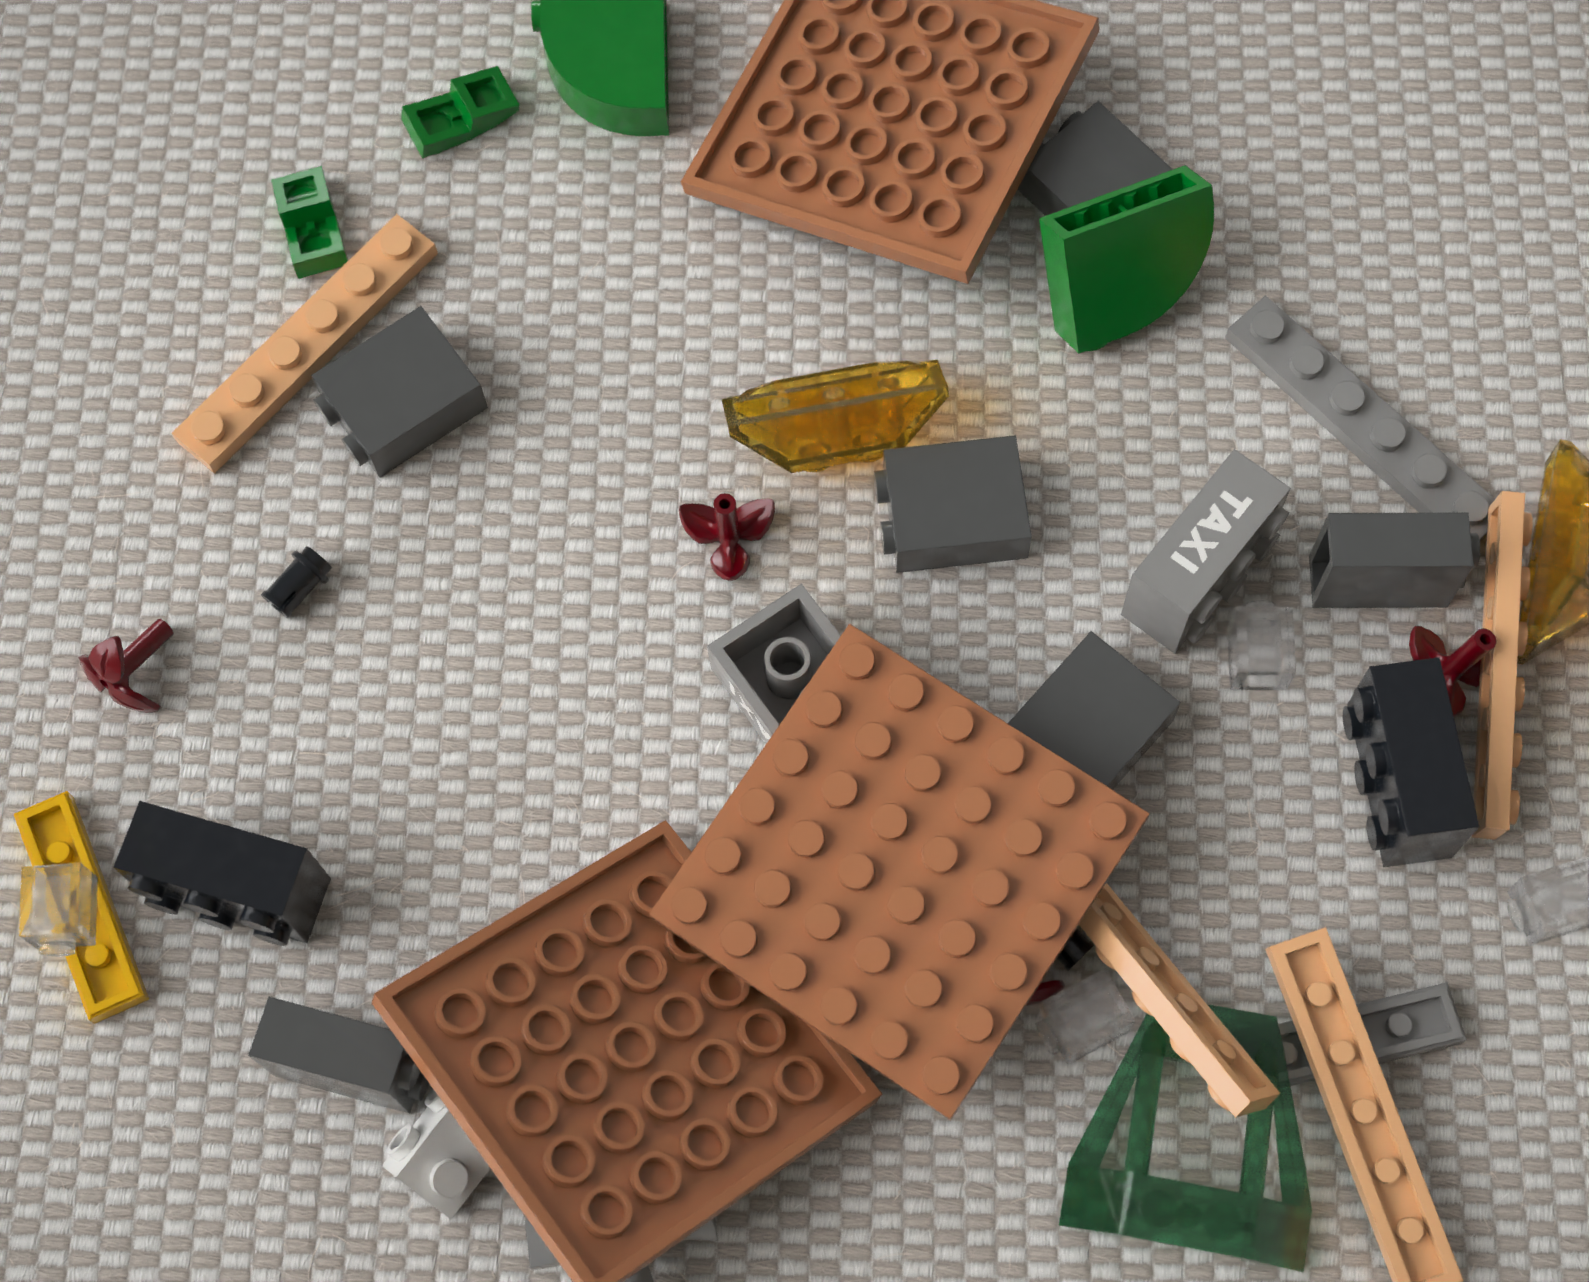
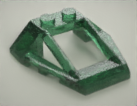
[1058,1004,1312,1273]

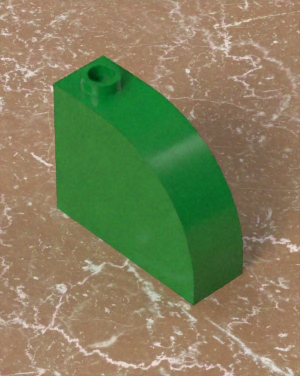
[531,0,669,136]
[1039,165,1214,354]

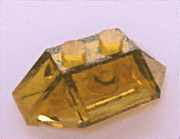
[721,360,949,473]
[1517,439,1589,665]

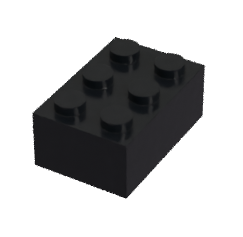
[1342,657,1479,867]
[113,801,331,946]

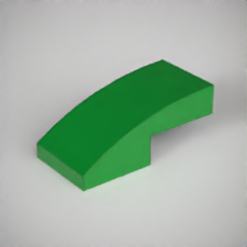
[401,66,520,159]
[271,166,348,279]

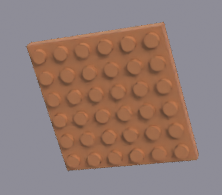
[681,0,1100,284]
[649,623,1150,1121]
[372,820,882,1282]

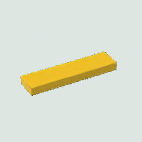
[13,791,149,1024]

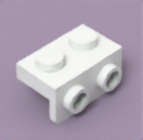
[383,1088,490,1220]

